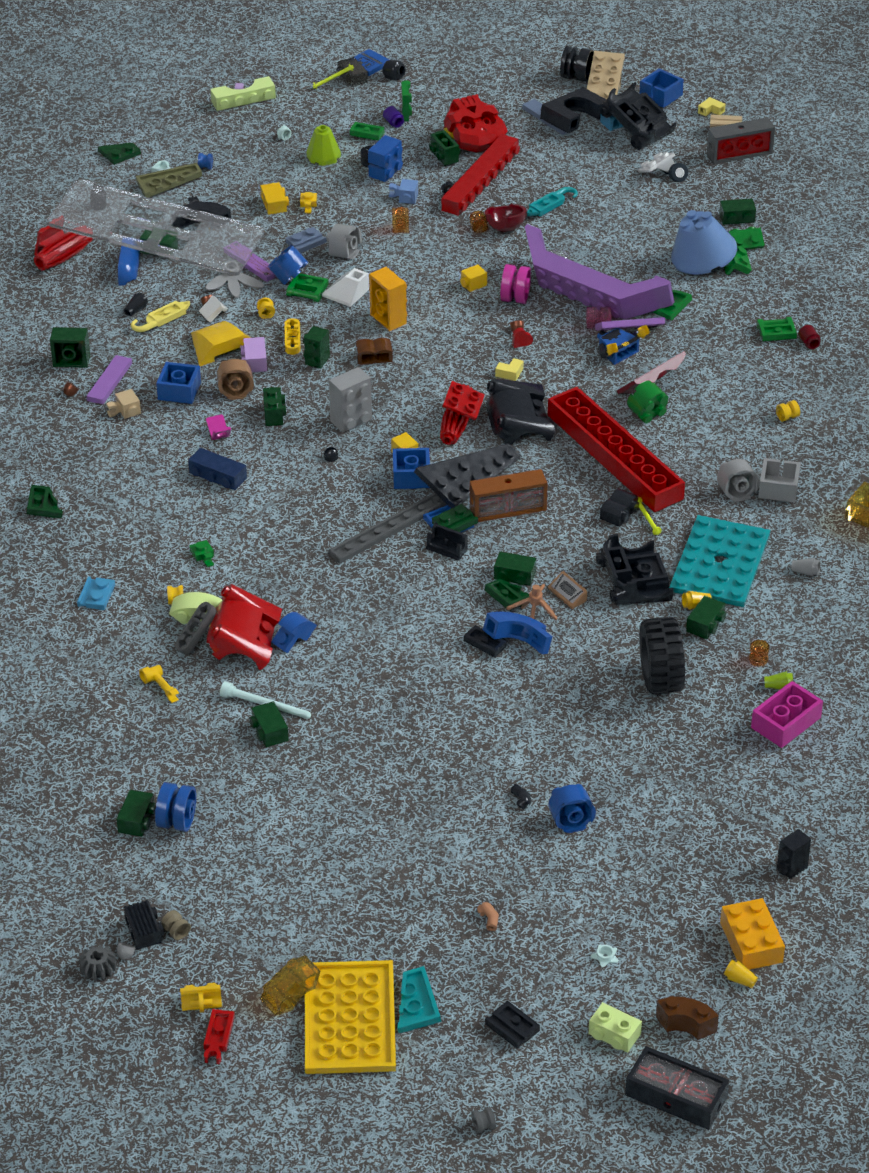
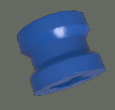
[198,153,213,169]

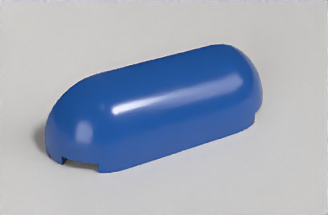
[118,237,140,286]

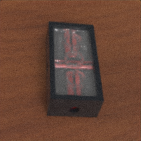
[625,1046,730,1130]

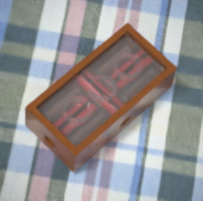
[469,469,548,522]

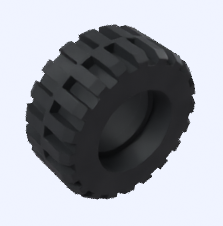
[639,616,685,695]

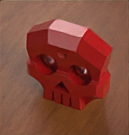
[443,94,508,153]

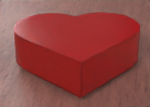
[512,328,533,348]

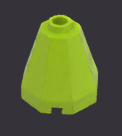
[306,125,341,166]

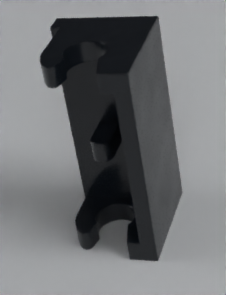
[426,523,468,561]

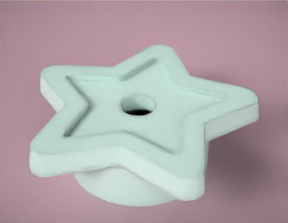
[591,945,619,967]

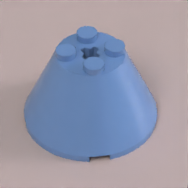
[671,210,737,275]

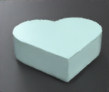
[151,160,170,172]

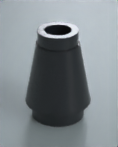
[124,293,148,317]

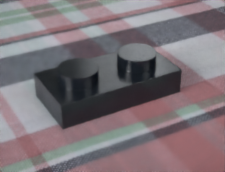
[464,625,507,657]

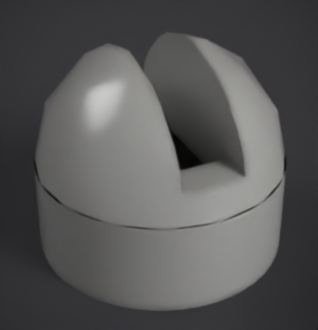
[117,942,135,960]

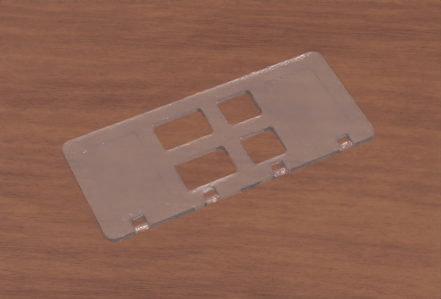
[47,180,265,276]

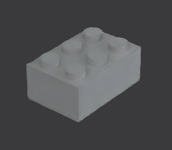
[329,367,372,432]

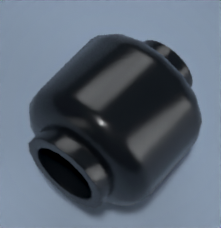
[382,60,406,80]

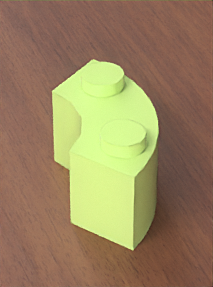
[169,592,222,627]

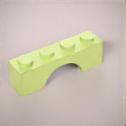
[210,76,276,111]

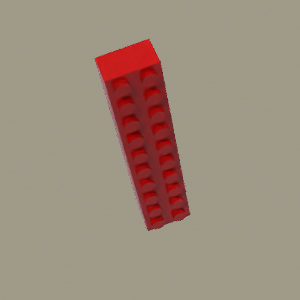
[547,387,685,513]

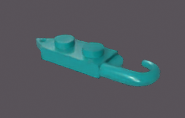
[527,187,578,217]

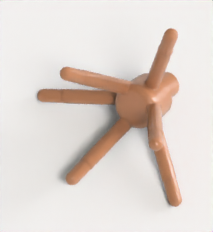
[506,584,557,620]

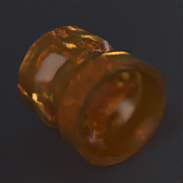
[469,211,488,233]
[749,640,770,667]

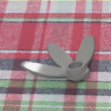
[205,262,264,298]

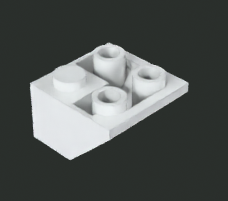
[322,268,369,307]

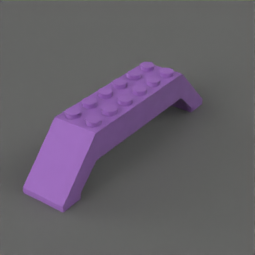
[525,224,674,319]

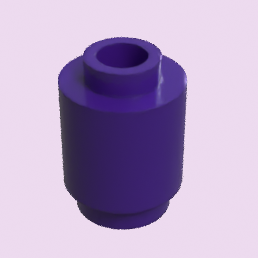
[383,106,404,128]

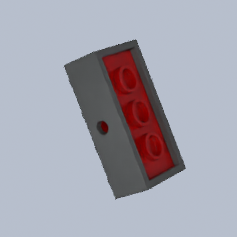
[707,117,775,164]

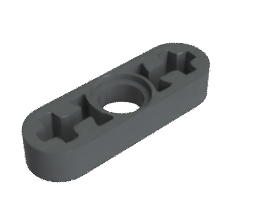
[175,602,217,655]

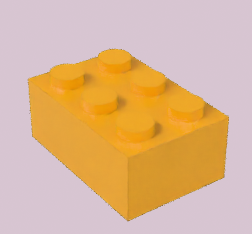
[369,267,407,331]
[720,898,785,970]

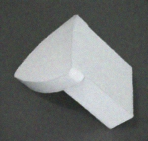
[199,295,228,322]

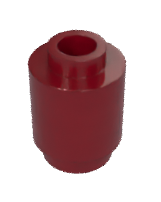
[798,325,821,349]

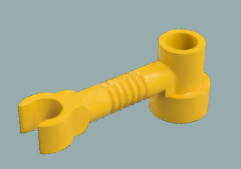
[139,665,179,703]

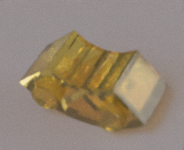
[260,955,321,1015]

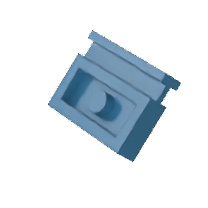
[77,576,115,610]

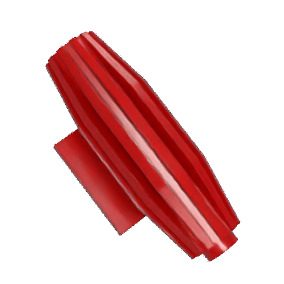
[34,217,93,271]
[440,381,485,445]

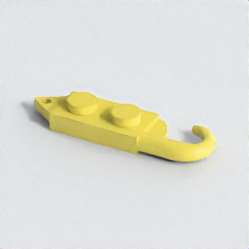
[131,301,190,332]

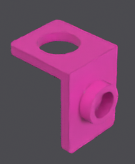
[206,414,231,440]

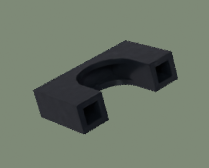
[540,87,606,133]

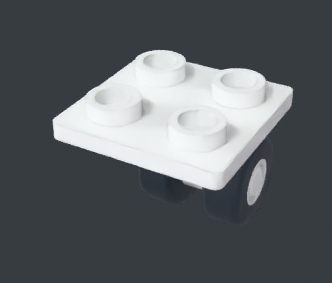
[638,152,688,182]

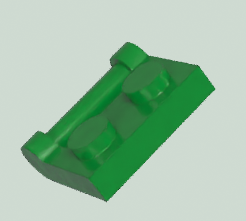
[401,80,412,122]
[286,273,329,302]
[756,317,797,341]

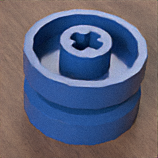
[155,782,197,832]

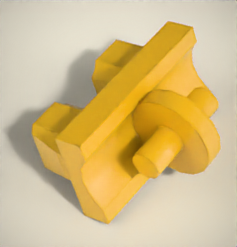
[180,983,222,1013]

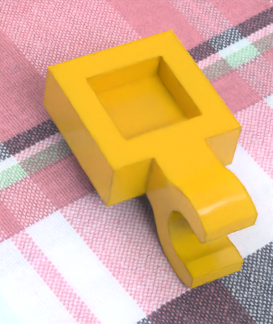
[300,192,317,213]

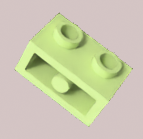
[589,1002,642,1053]

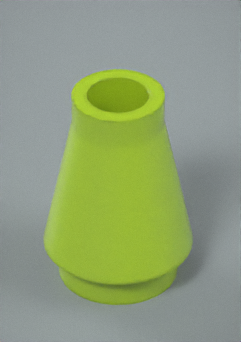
[764,671,793,689]

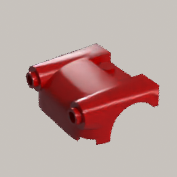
[207,584,282,670]

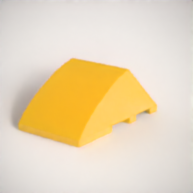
[191,321,251,367]

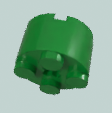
[627,381,669,424]

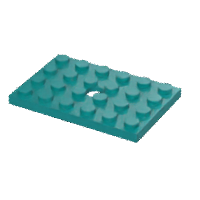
[669,515,771,607]

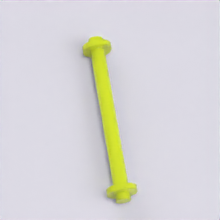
[312,64,354,90]
[638,497,662,535]

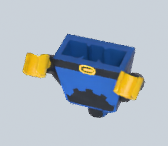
[597,325,650,365]

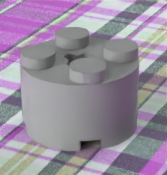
[326,224,362,259]
[717,459,760,502]

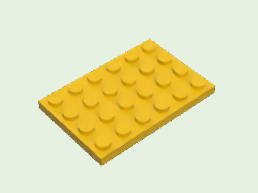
[305,960,396,1074]

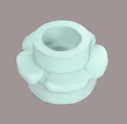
[277,125,291,141]

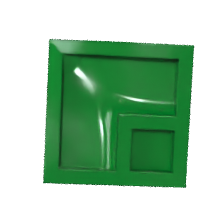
[652,290,692,321]

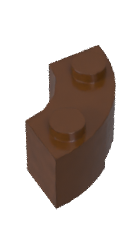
[656,996,719,1040]

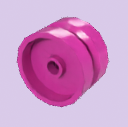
[500,264,531,304]

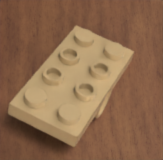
[587,51,625,99]

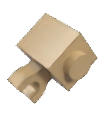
[106,389,141,419]

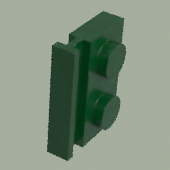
[432,504,478,532]

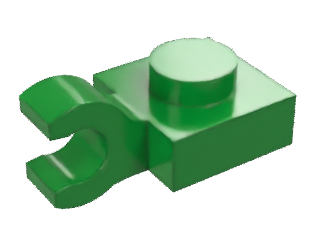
[189,540,214,568]

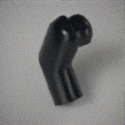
[511,784,531,810]

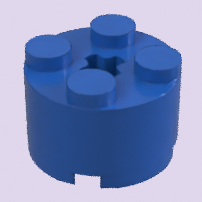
[268,245,308,285]
[548,784,596,833]

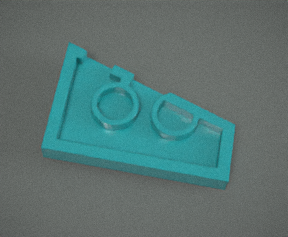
[397,966,442,1033]

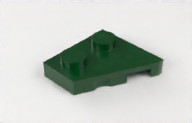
[98,143,141,165]
[26,484,63,518]
[484,579,529,610]

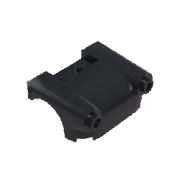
[599,82,676,150]
[486,378,556,445]
[596,534,673,605]

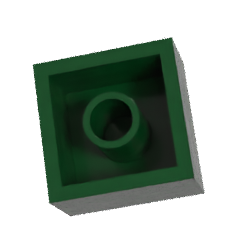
[50,327,90,368]

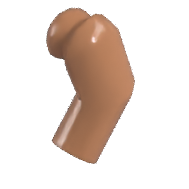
[477,902,499,931]

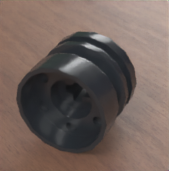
[560,45,594,82]

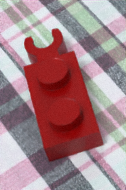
[204,1009,235,1064]

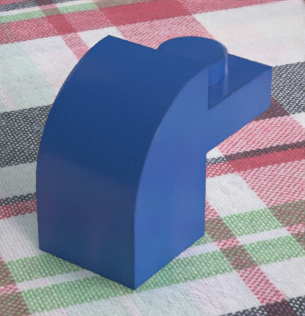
[271,612,317,653]

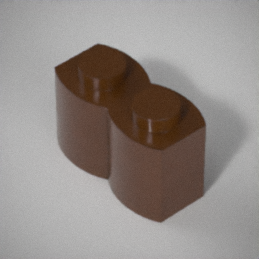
[356,338,393,365]

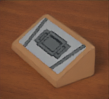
[548,571,587,609]

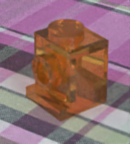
[392,207,409,233]

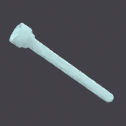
[220,681,311,719]

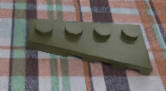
[135,163,202,199]

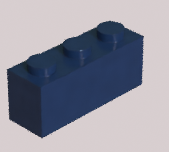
[188,448,247,490]

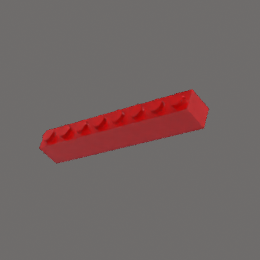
[441,134,520,216]

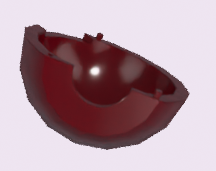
[484,203,527,232]

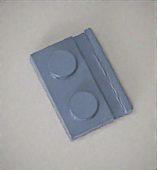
[286,227,327,253]

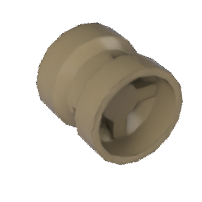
[161,910,191,940]

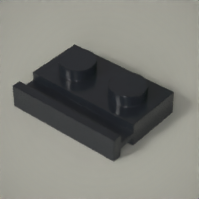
[485,1000,540,1049]

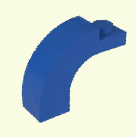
[483,612,553,654]

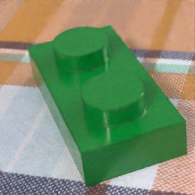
[350,122,385,141]

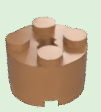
[217,359,254,400]

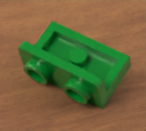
[729,227,765,250]
[724,246,752,275]

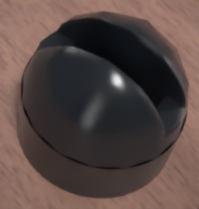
[324,447,338,462]

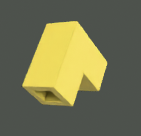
[698,97,726,116]
[495,358,524,381]

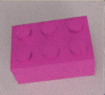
[751,681,823,748]

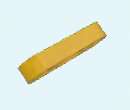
[284,318,301,355]

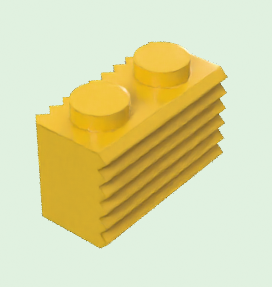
[260,182,289,215]

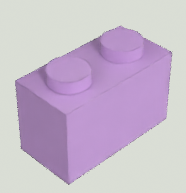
[241,337,267,372]

